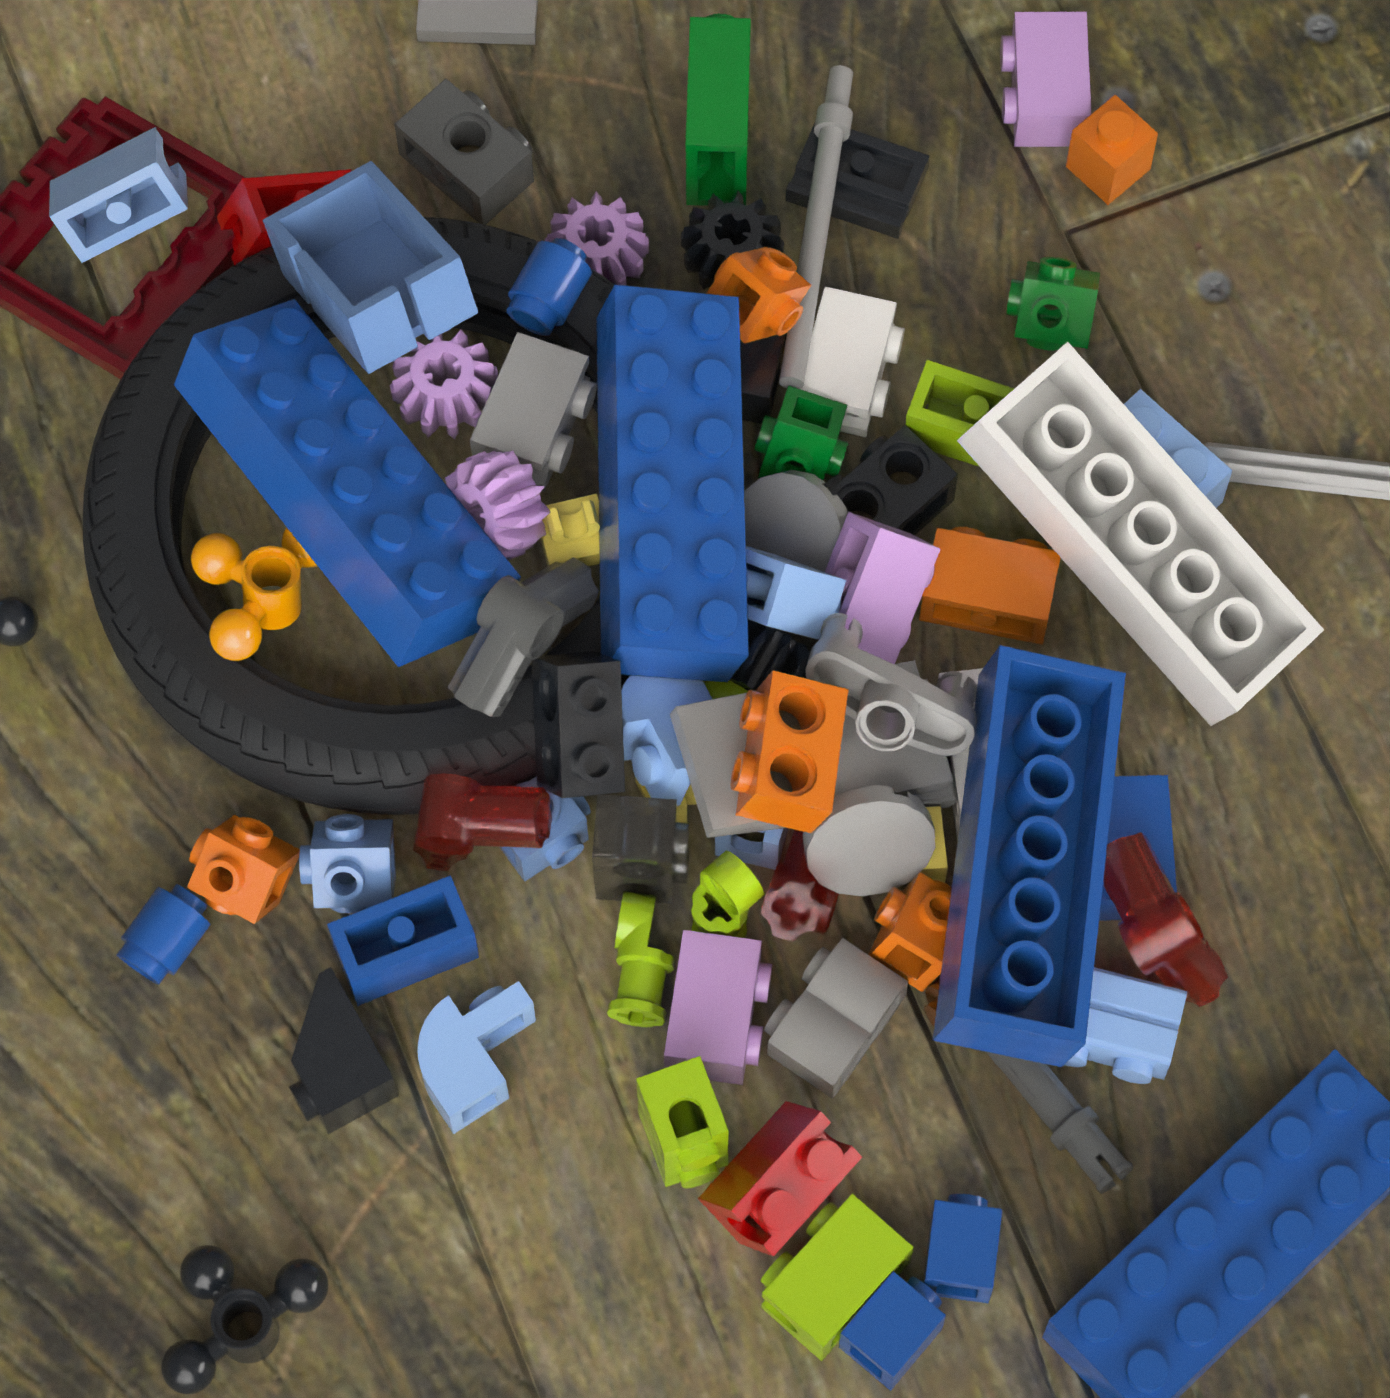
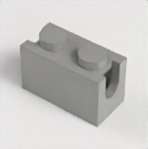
[470,332,597,492]

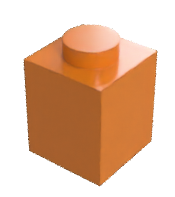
[1066,95,1158,205]

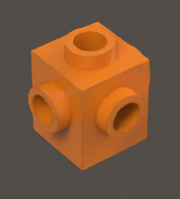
[706,247,811,343]
[187,815,300,924]
[868,872,952,992]

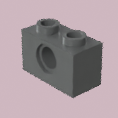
[394,79,534,225]

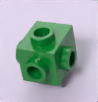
[1006,257,1100,351]
[754,385,848,480]

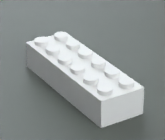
[957,342,1324,726]

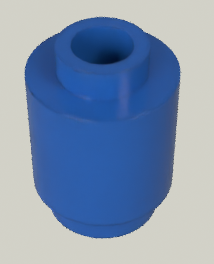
[506,238,592,336]
[116,884,211,985]

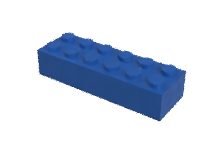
[596,285,749,682]
[174,299,521,667]
[933,645,1126,1067]
[1042,1049,1390,1398]

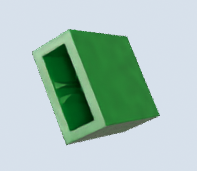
[685,13,751,206]

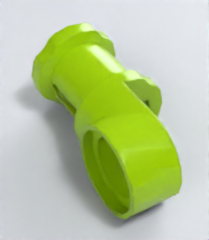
[691,850,765,938]
[607,891,675,1028]

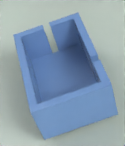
[263,161,478,374]

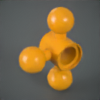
[191,527,317,661]

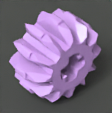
[545,191,649,286]
[390,329,498,440]
[445,451,551,560]

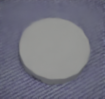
[744,470,848,572]
[803,785,936,896]

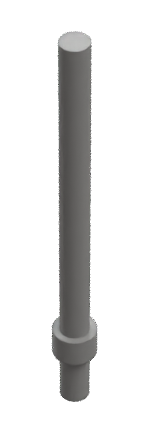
[779,65,853,389]

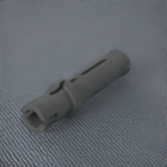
[986,1052,1134,1194]

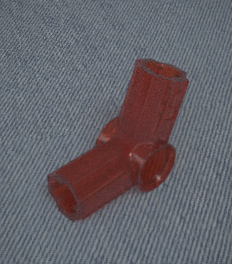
[413,773,552,872]
[761,829,839,942]
[1103,832,1228,1008]

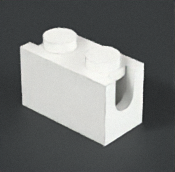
[800,287,905,437]

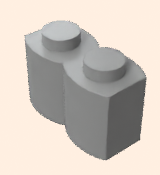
[764,938,908,1099]

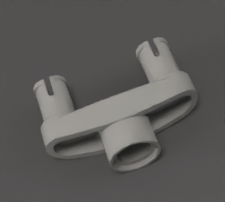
[805,613,977,756]

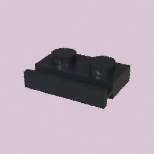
[786,123,930,239]

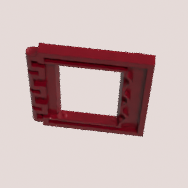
[0,96,246,379]

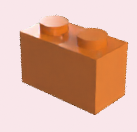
[919,527,1060,645]

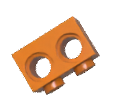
[730,671,849,833]

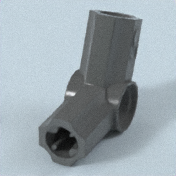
[448,557,599,717]

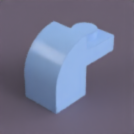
[621,675,712,810]
[418,981,536,1134]

